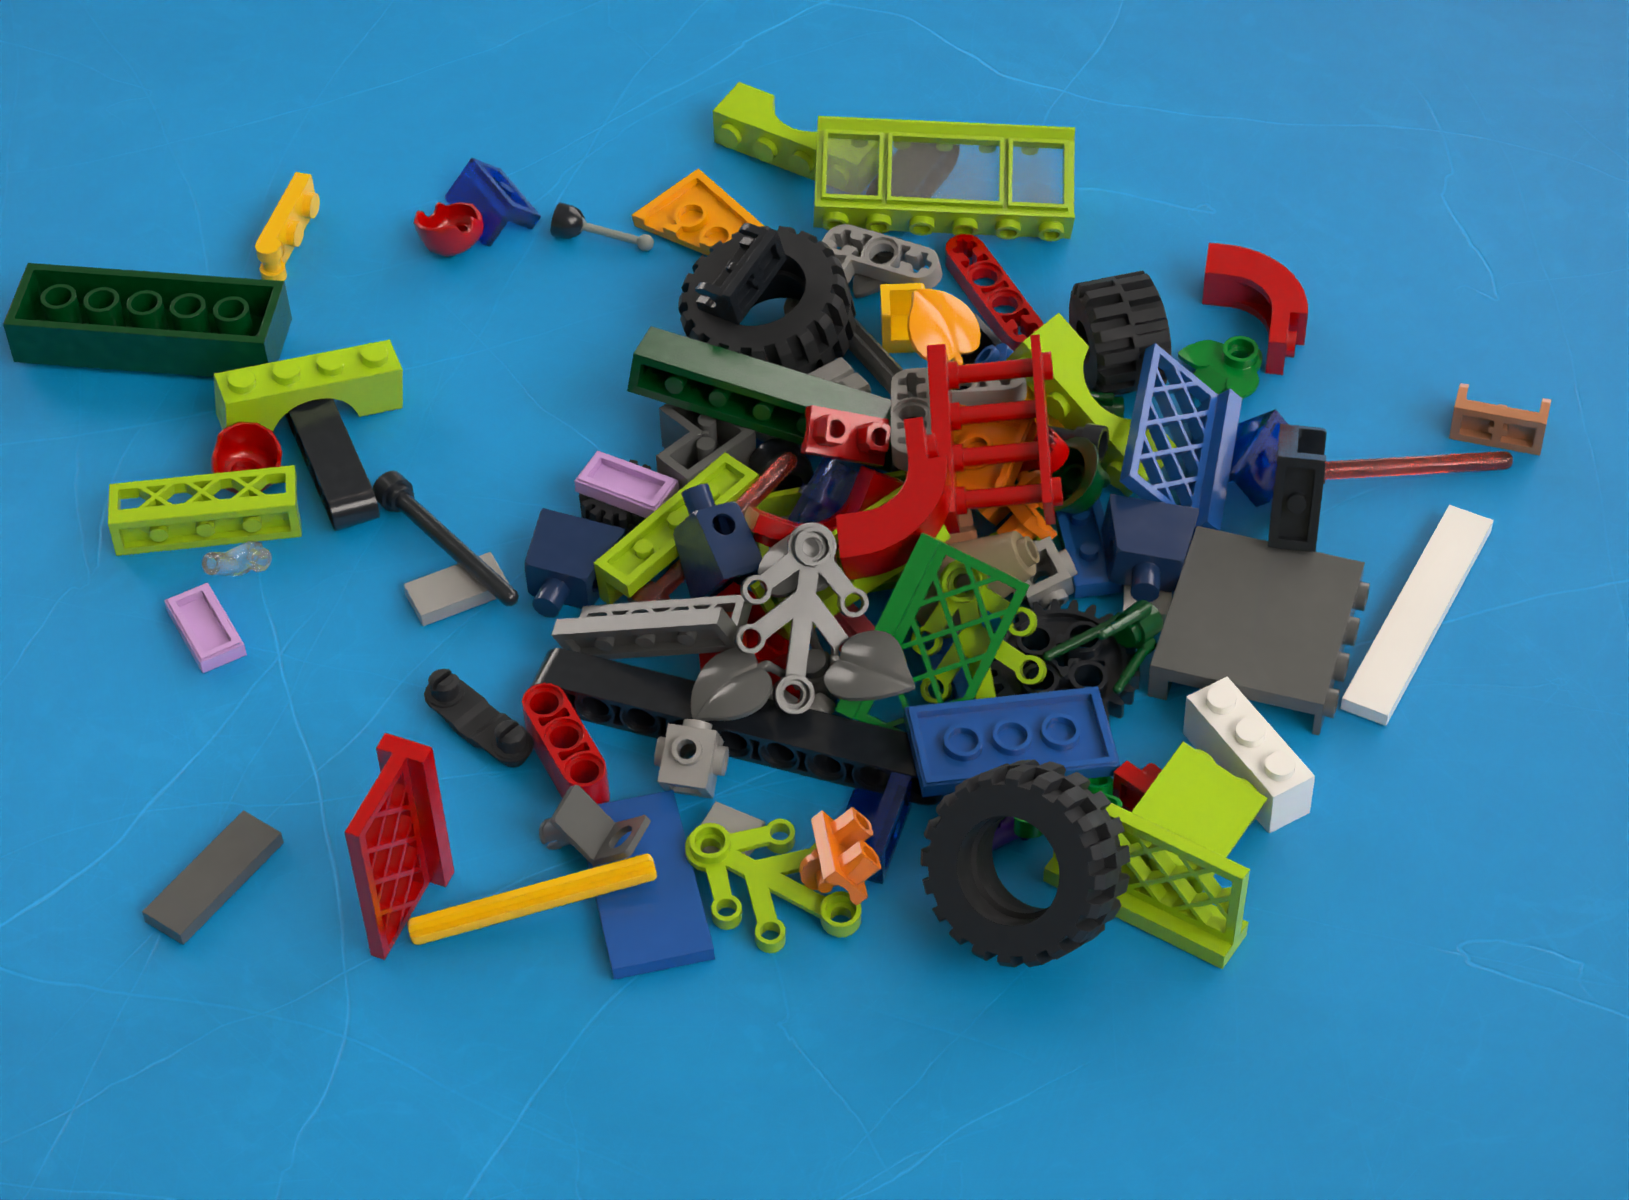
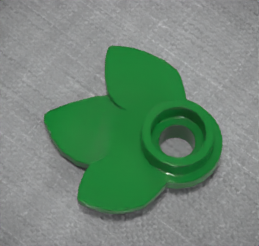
[1178,336,1263,399]

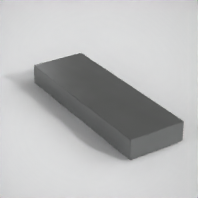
[142,810,284,945]

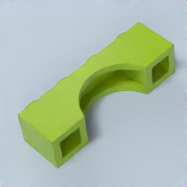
[713,82,879,195]
[1005,313,1177,497]
[214,339,403,431]

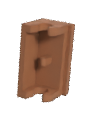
[1449,383,1552,456]

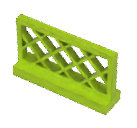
[1043,803,1250,969]

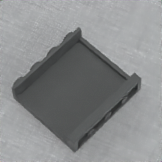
[1148,526,1370,735]

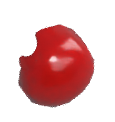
[413,202,484,257]
[211,422,282,494]

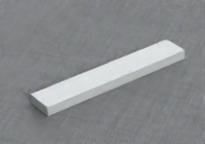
[1341,505,1493,726]

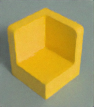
[880,283,925,353]

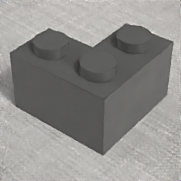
[656,403,756,490]

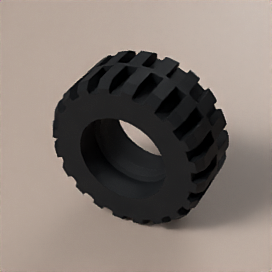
[678,226,856,374]
[920,759,1130,968]

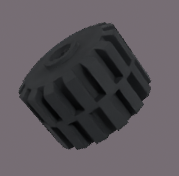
[1069,271,1171,396]

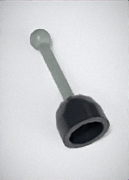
[550,202,654,251]

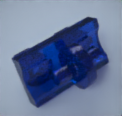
[787,457,859,523]

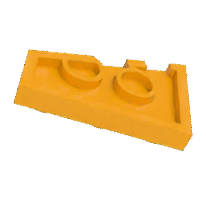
[632,168,764,256]

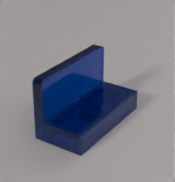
[445,158,541,247]
[1228,409,1288,507]
[845,772,912,884]

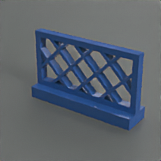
[1120,343,1242,547]

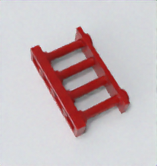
[927,334,1063,534]

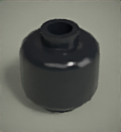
[749,438,814,494]

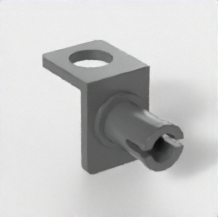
[539,785,651,866]

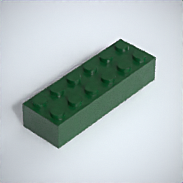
[3,263,292,377]

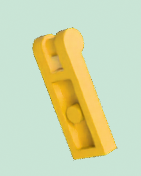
[255,172,320,281]

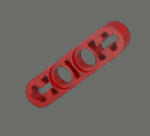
[945,234,1044,351]

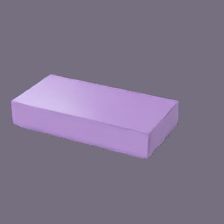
[574,450,679,518]
[164,582,247,673]

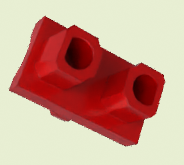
[801,405,891,467]

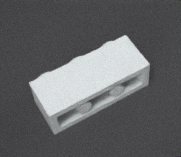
[1183,677,1315,834]

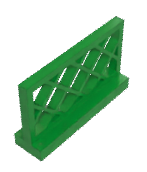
[835,533,1030,733]

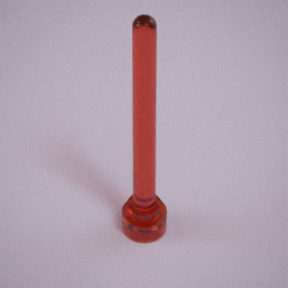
[1323,451,1513,484]
[627,452,797,603]

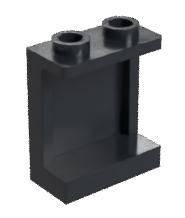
[1268,424,1327,552]

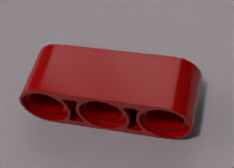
[522,683,610,804]

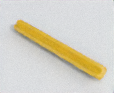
[407,853,657,945]

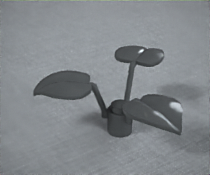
[691,535,915,721]

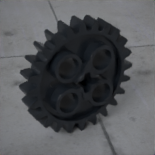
[990,598,1140,723]

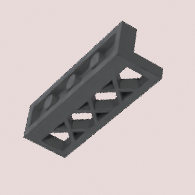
[551,594,752,659]

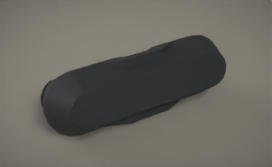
[424,669,534,768]

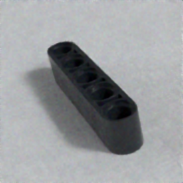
[285,398,380,531]

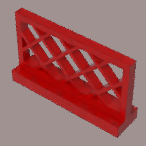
[344,733,454,960]

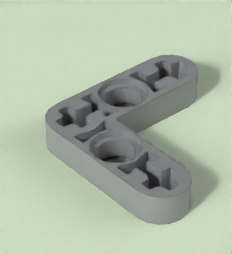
[783,224,943,315]
[891,368,1027,471]

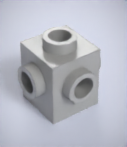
[1012,536,1078,611]
[654,719,729,799]

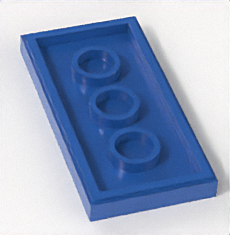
[903,686,1121,797]
[586,790,715,980]

